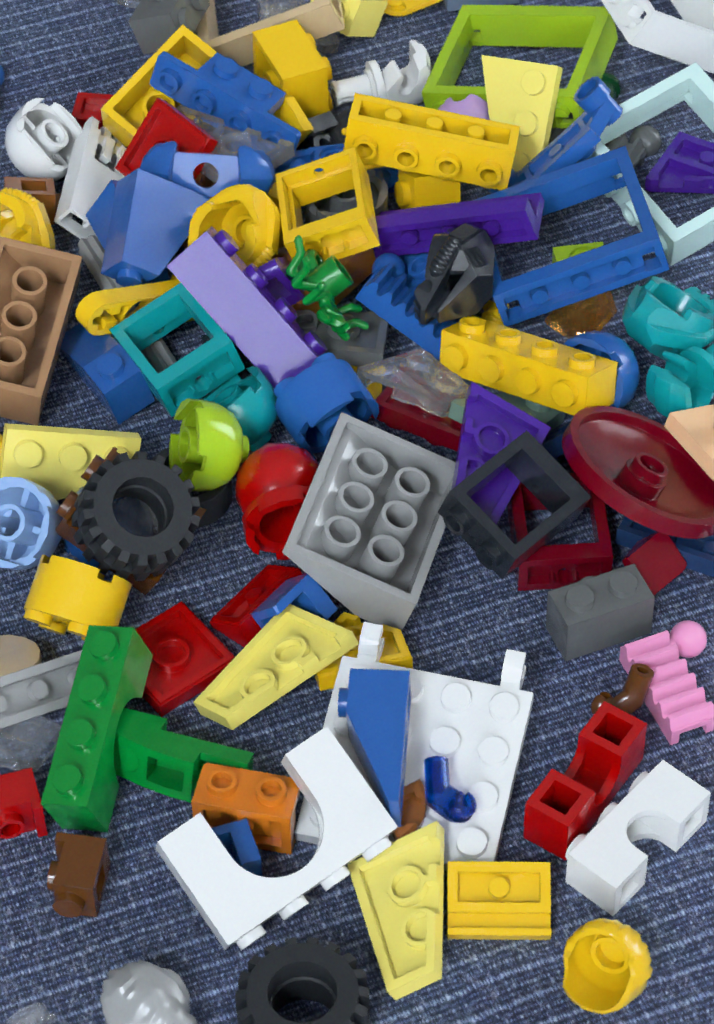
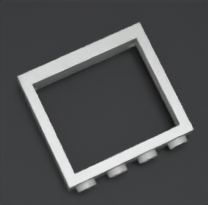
[601,0,714,74]

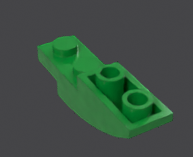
[114,708,254,803]

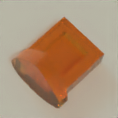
[545,290,617,338]

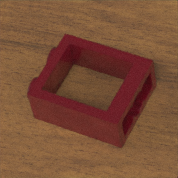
[507,472,613,591]

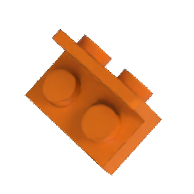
[191,763,300,855]

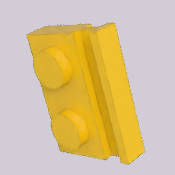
[447,861,551,940]

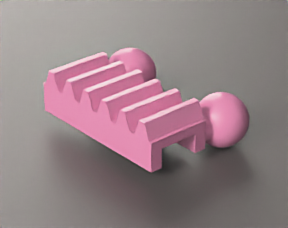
[619,620,714,746]

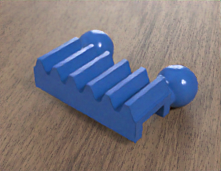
[355,253,474,360]

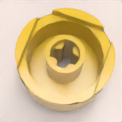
[23,554,132,641]

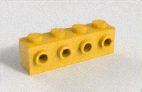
[343,93,520,190]
[439,315,618,416]

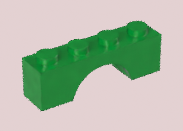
[41,625,153,832]

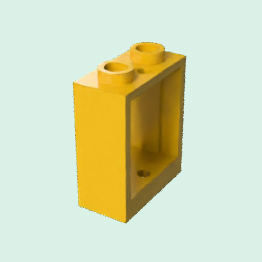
[275,147,380,261]

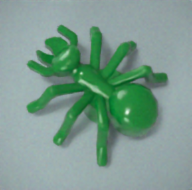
[286,235,369,341]

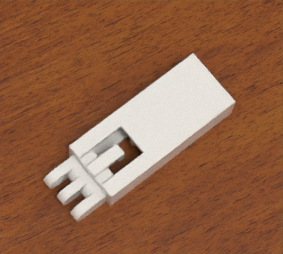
[54,116,127,239]

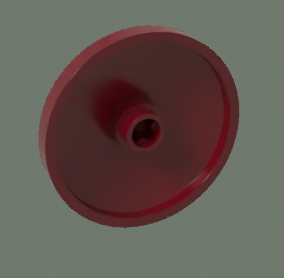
[562,406,714,539]

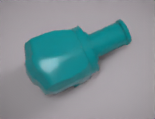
[646,343,714,418]

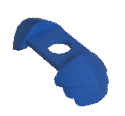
[139,141,276,197]

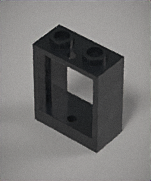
[438,430,591,579]

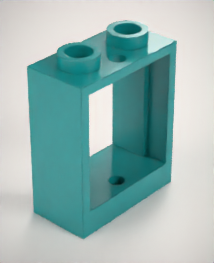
[109,283,245,417]

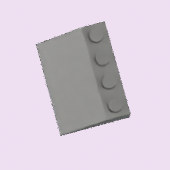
[282,412,456,631]

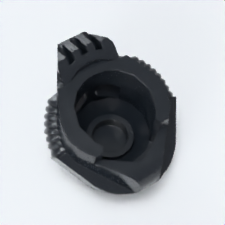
[413,223,495,325]

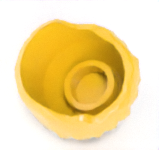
[563,918,653,1014]

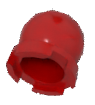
[236,443,319,560]

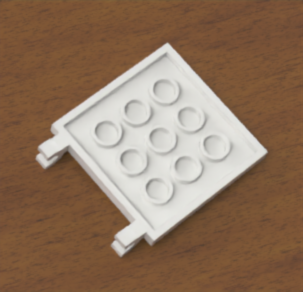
[294,622,534,871]

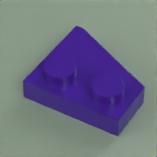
[645,131,714,194]

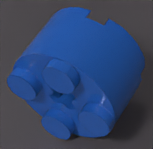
[274,352,379,459]

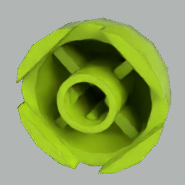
[169,398,249,492]

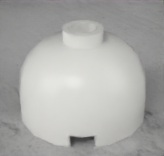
[5,98,83,181]

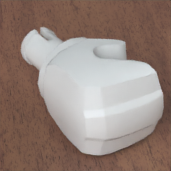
[330,40,431,107]

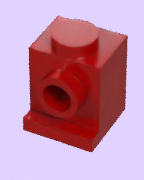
[0,767,48,839]

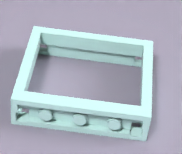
[586,62,714,266]

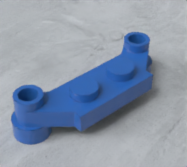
[485,76,623,194]

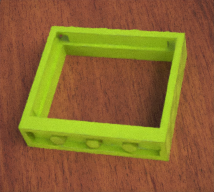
[421,5,618,128]

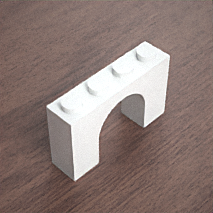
[155,726,398,951]

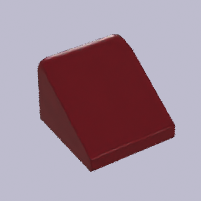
[622,531,687,595]

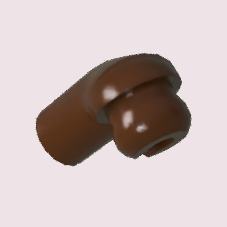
[590,663,654,715]

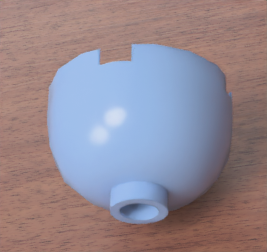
[0,477,63,570]

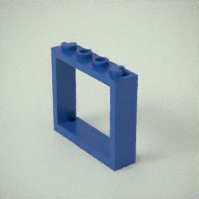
[472,146,670,327]

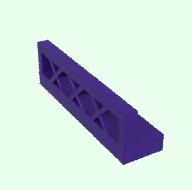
[373,192,544,258]

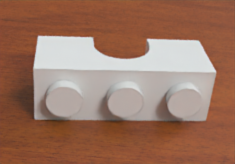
[565,760,711,916]

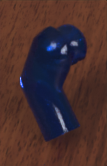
[424,756,477,823]

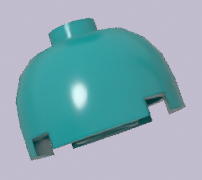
[202,366,277,451]

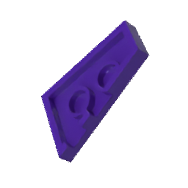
[451,382,551,524]

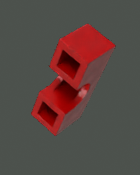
[523,701,647,861]

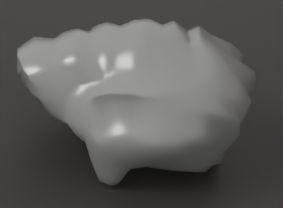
[100,959,197,1024]

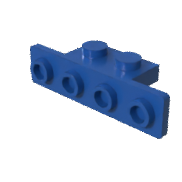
[150,51,301,166]

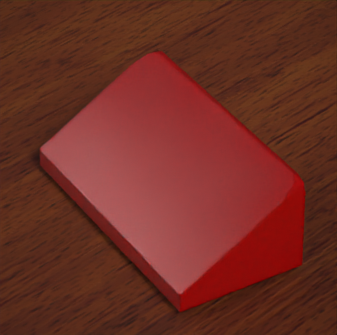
[209,564,302,647]

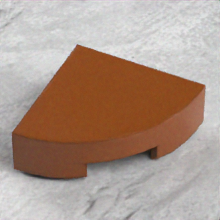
[392,779,427,840]

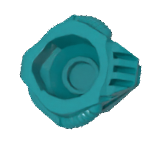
[622,276,714,360]

